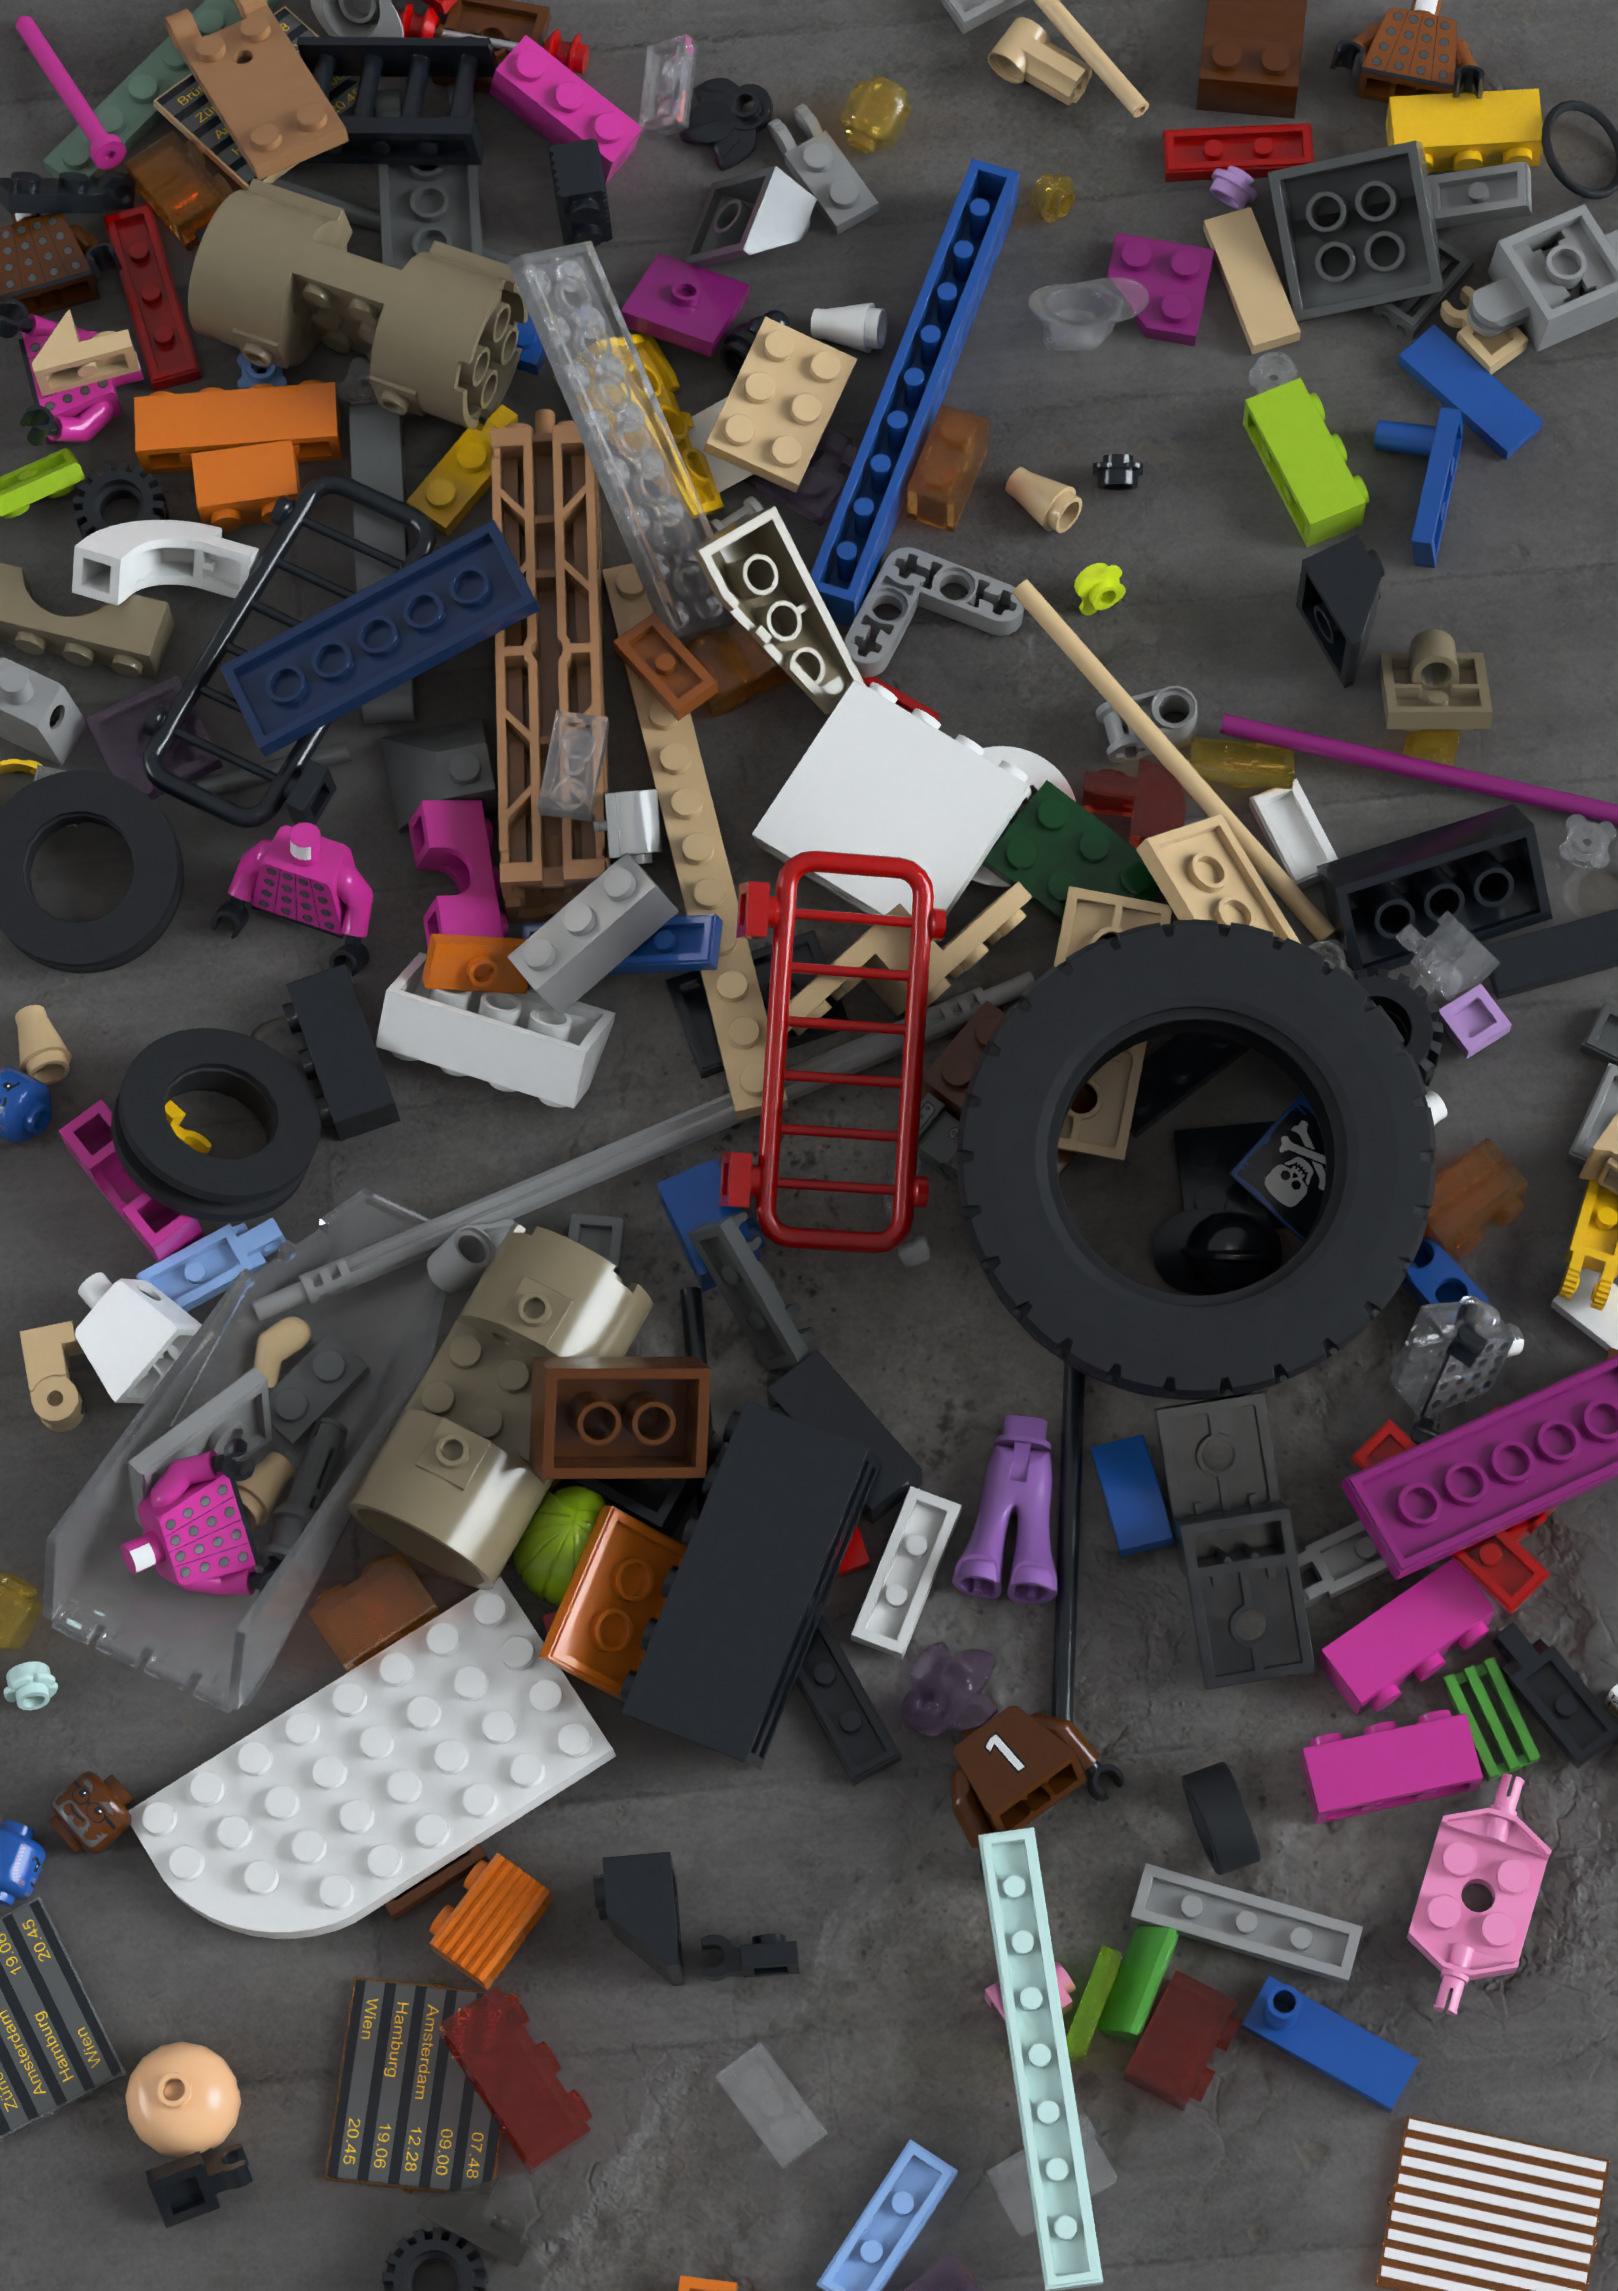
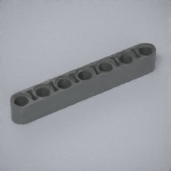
[349,403,417,725]

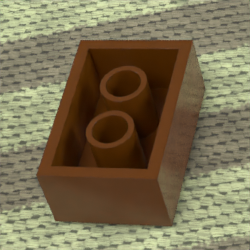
[529,1357,711,1479]

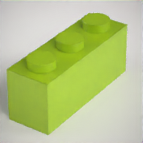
[1243,377,1369,548]

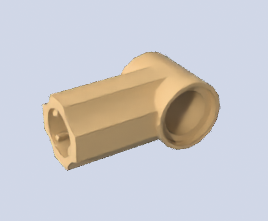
[987,17,1093,106]

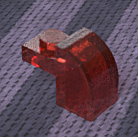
[1082,759,1186,848]

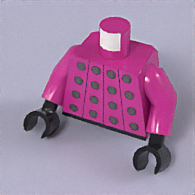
[0,299,144,446]
[211,822,373,977]
[120,1438,291,1602]

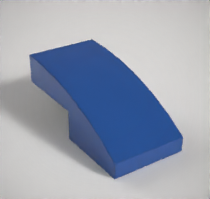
[1090,1434,1174,1557]

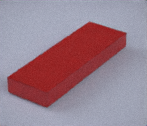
[1162,123,1314,182]

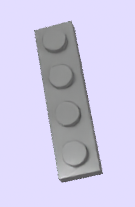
[1130,1863,1363,1984]

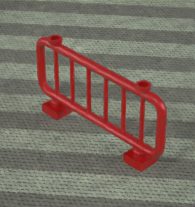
[719,851,946,1254]

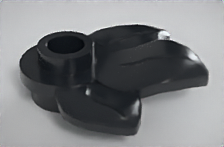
[679,78,773,171]

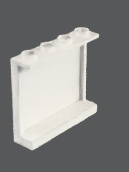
[752,679,1033,944]

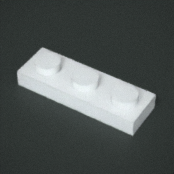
[851,1486,962,1659]

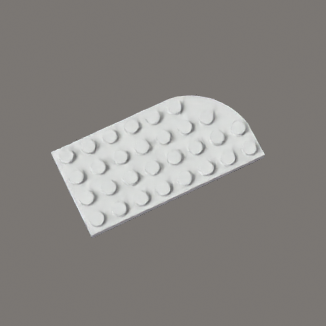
[129,1576,616,1939]

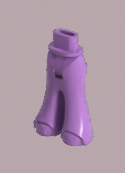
[952,1415,1057,1604]

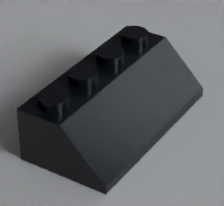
[1317,804,1553,978]

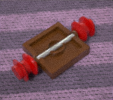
[397,0,590,94]

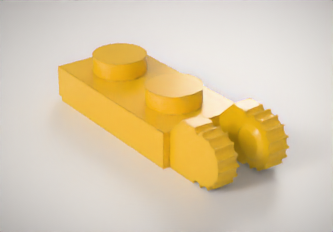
[1558,1180,1618,1311]

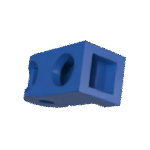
[1401,1236,1488,1346]

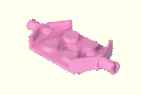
[1406,1774,1552,2016]

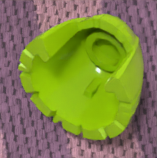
[512,1486,608,1607]

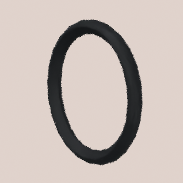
[1541,100,1618,200]

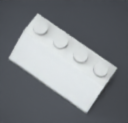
[375,952,616,1109]

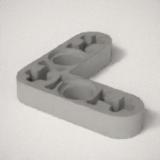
[844,547,1024,678]

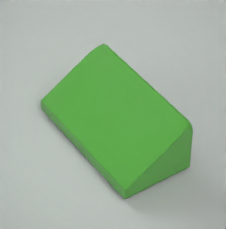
[1099,1926,1179,2045]

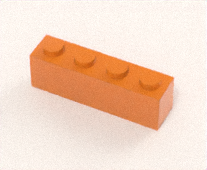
[134,380,343,474]

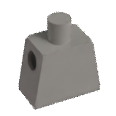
[0,657,88,766]

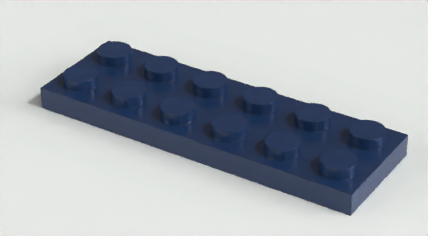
[220,520,541,757]

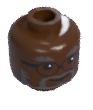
[49,1772,133,1854]

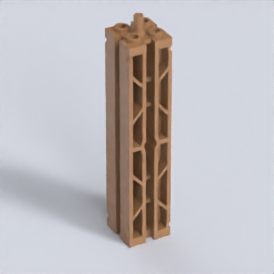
[491,409,611,923]

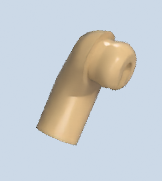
[253,1316,311,1388]

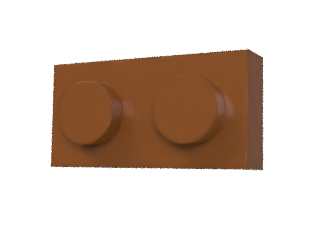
[613,612,719,721]

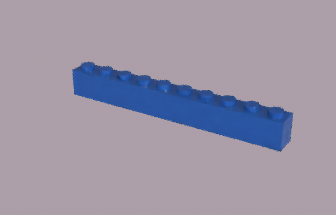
[810,158,1020,627]

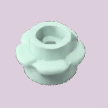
[3,1661,58,1710]

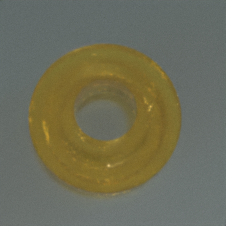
[1030,173,1075,223]

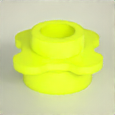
[1074,563,1126,615]

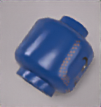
[0,1066,52,1144]
[0,1820,46,1907]

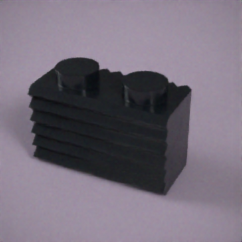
[548,139,613,249]

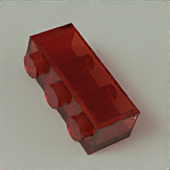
[438,1986,592,2175]

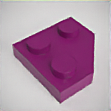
[1106,233,1215,346]

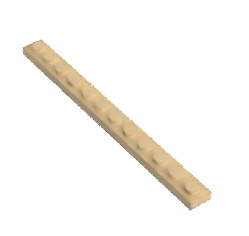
[602,559,789,1120]

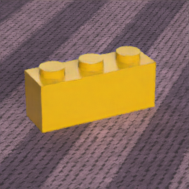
[1386,88,1543,174]

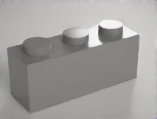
[507,852,679,1015]

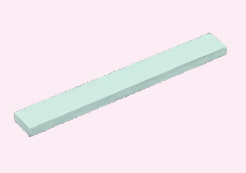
[978,1827,1103,2291]

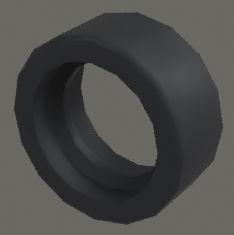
[1182,1762,1261,1875]

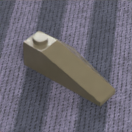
[694,506,866,715]

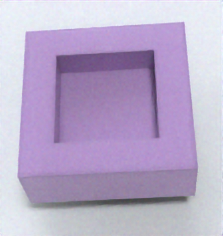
[1438,984,1512,1059]

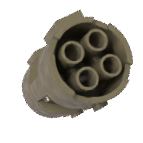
[188,178,534,430]
[348,1223,653,1590]

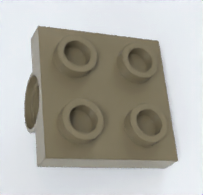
[1379,629,1493,732]

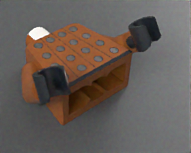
[1330,0,1485,104]

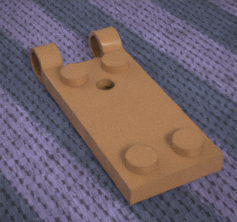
[164,0,349,180]

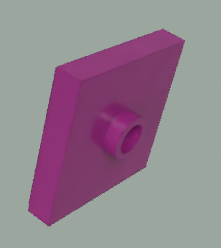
[619,253,750,357]

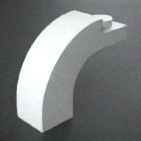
[72,520,259,606]

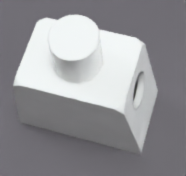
[75,1272,207,1404]

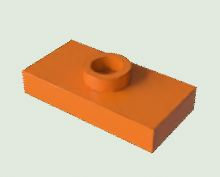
[422,933,529,994]

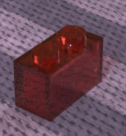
[1123,1970,1241,2111]

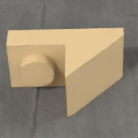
[32,309,140,397]

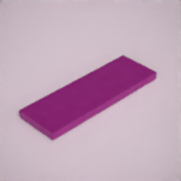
[1340,1355,1618,1580]

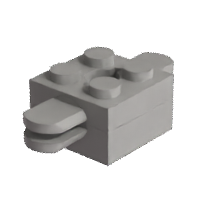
[1468,204,1618,352]

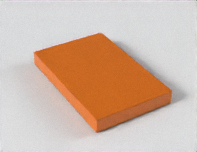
[538,1505,687,1699]

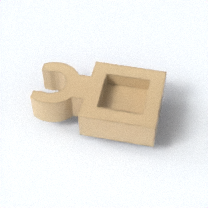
[1440,286,1529,375]

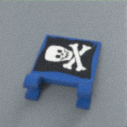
[1228,1094,1326,1242]

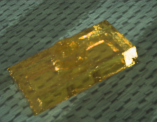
[1189,737,1295,789]

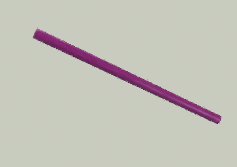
[1220,713,1618,826]

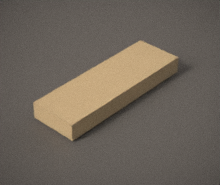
[1203,207,1301,355]

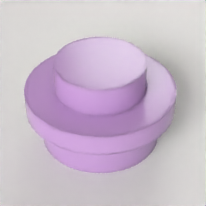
[1209,166,1258,210]

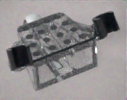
[1389,1295,1524,1445]

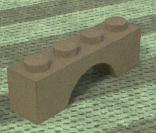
[0,563,175,678]

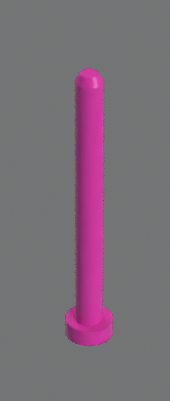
[16,15,126,169]

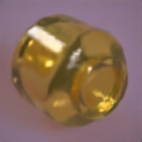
[839,75,912,154]
[0,1570,43,1651]

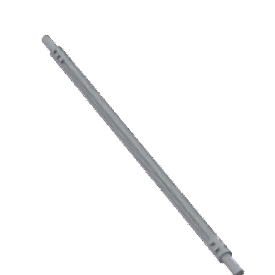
[251,971,1035,1322]

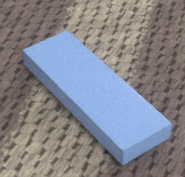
[816,2139,958,2291]

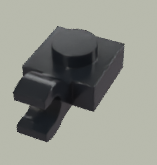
[701,1934,800,1981]
[146,2143,253,2228]

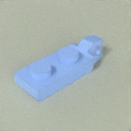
[136,1217,287,1312]

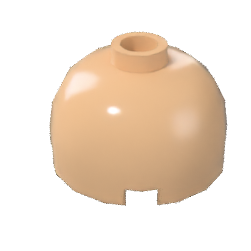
[125,2042,241,2158]

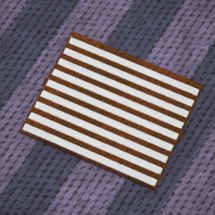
[1375,2116,1610,2291]

